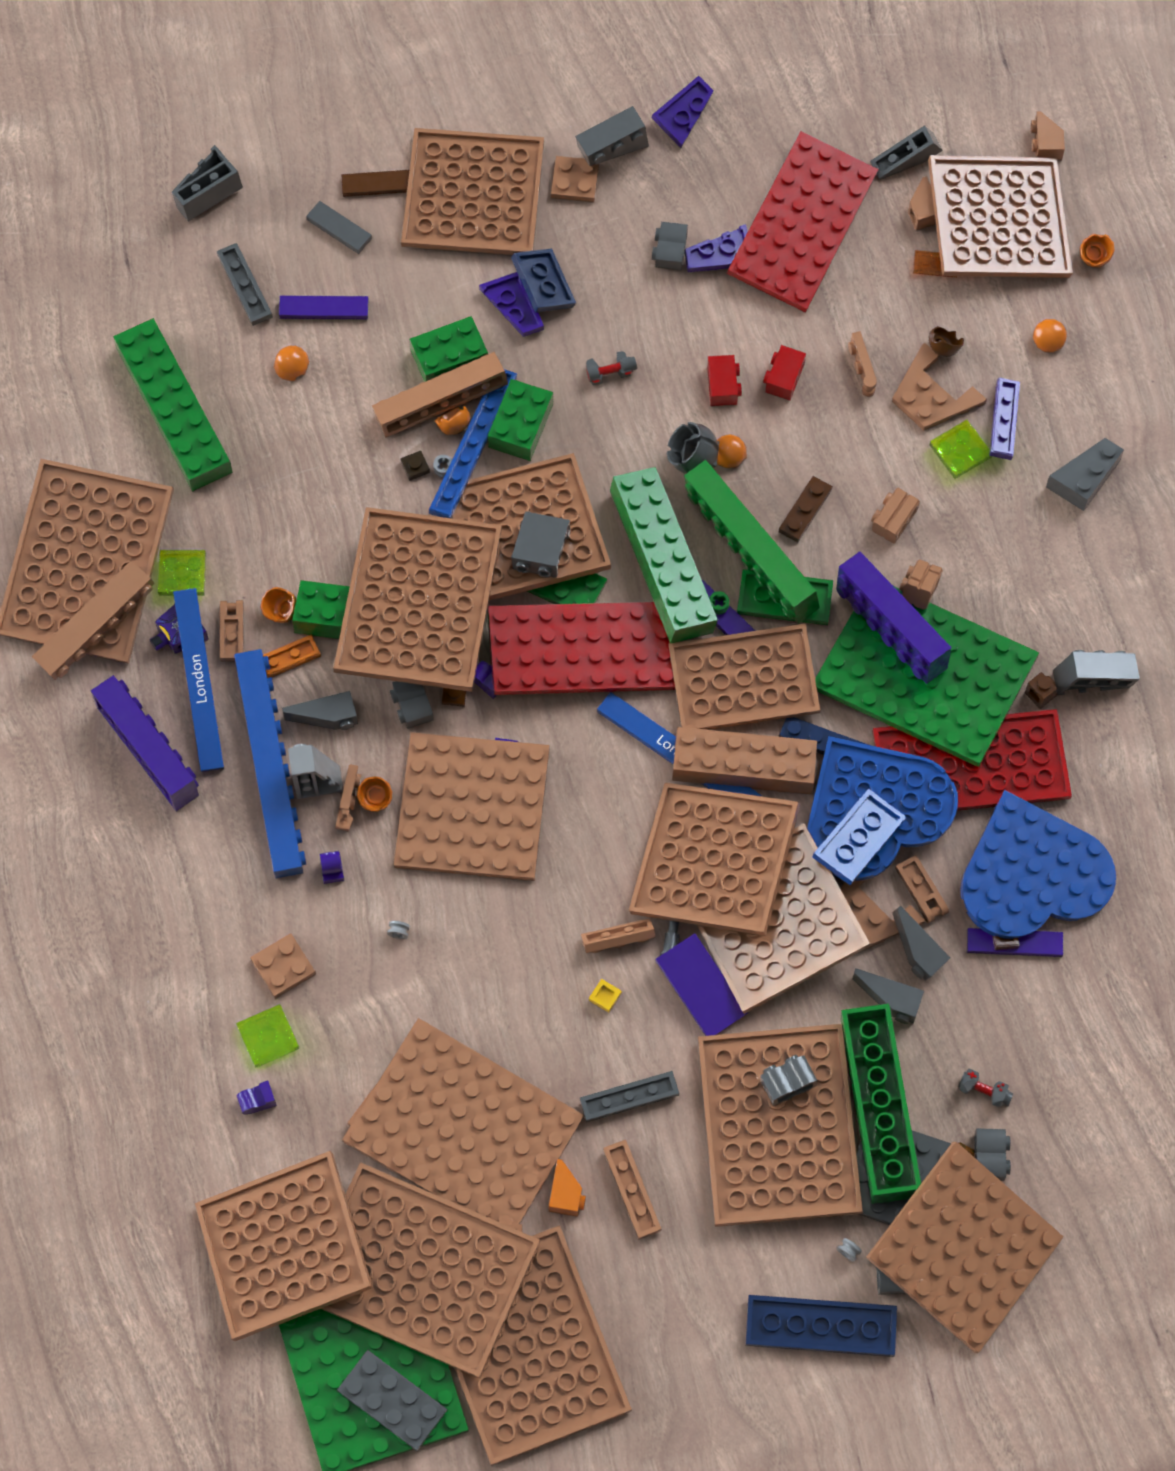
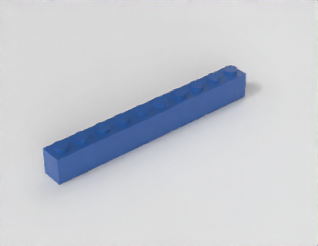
[234,649,307,879]

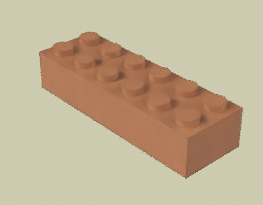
[672,727,817,794]

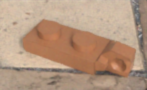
[335,764,362,832]

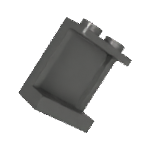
[511,511,570,578]

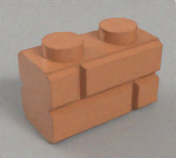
[871,488,920,544]
[899,559,943,610]

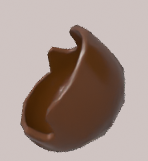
[928,326,964,357]

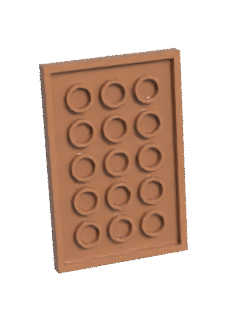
[669,624,820,730]

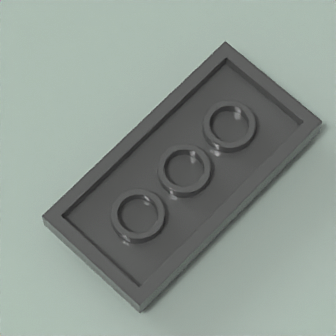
[337,1350,448,1451]

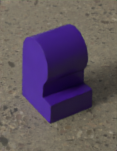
[474,661,497,699]
[320,851,344,884]
[237,1080,277,1115]

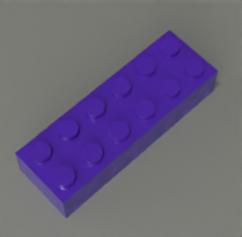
[836,551,952,684]
[91,675,199,811]

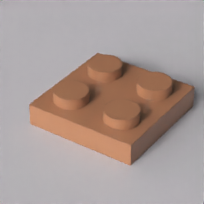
[551,156,599,202]
[250,933,316,999]

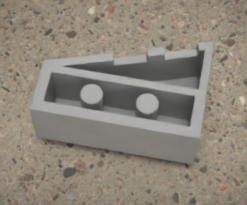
[288,744,343,799]

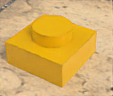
[589,979,622,1013]

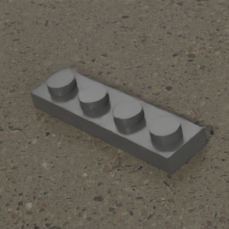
[217,243,273,326]
[580,1071,679,1122]

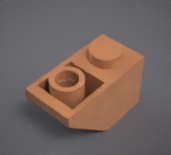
[1031,111,1065,161]
[908,176,936,231]

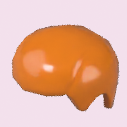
[1079,234,1115,267]
[1033,319,1067,352]
[274,345,310,381]
[435,406,470,435]
[717,434,747,468]
[260,587,297,623]
[357,777,393,812]

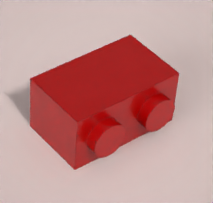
[763,345,806,401]
[707,355,742,406]

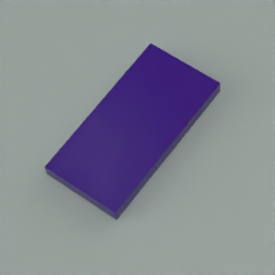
[655,933,748,1036]

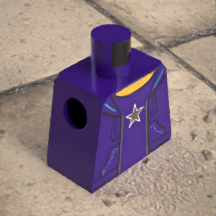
[149,604,209,654]

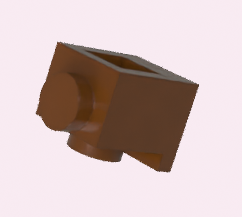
[1025,672,1058,709]

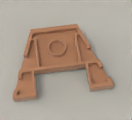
[892,343,987,431]
[841,879,925,950]

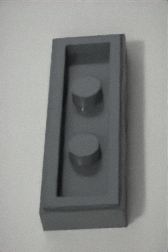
[306,201,372,254]

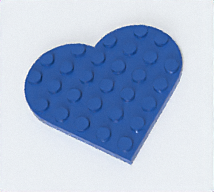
[807,736,958,881]
[960,790,1116,939]

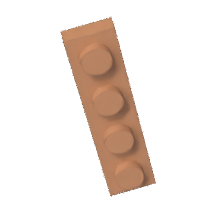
[603,1139,662,1240]

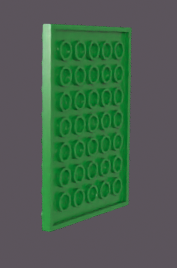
[815,586,1039,767]
[279,1309,469,1471]

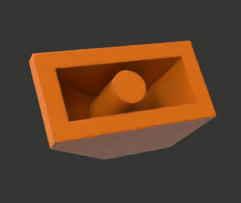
[549,1159,586,1217]

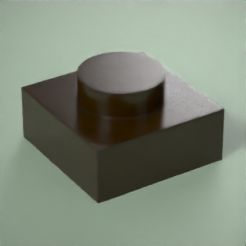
[400,450,430,481]

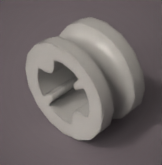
[433,455,452,478]
[387,921,410,939]
[837,1238,862,1262]

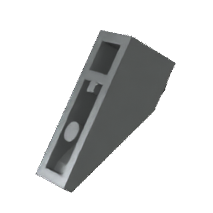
[870,125,943,180]
[282,691,358,730]
[892,906,950,981]
[852,968,924,1024]

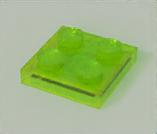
[929,420,992,479]
[158,550,206,596]
[236,1004,300,1068]

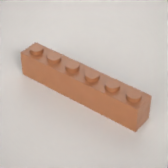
[372,352,508,438]
[32,560,155,680]

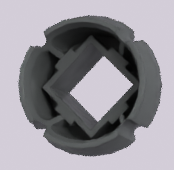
[667,422,719,474]

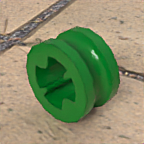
[709,591,729,615]

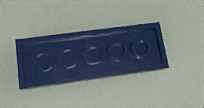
[745,1295,897,1357]

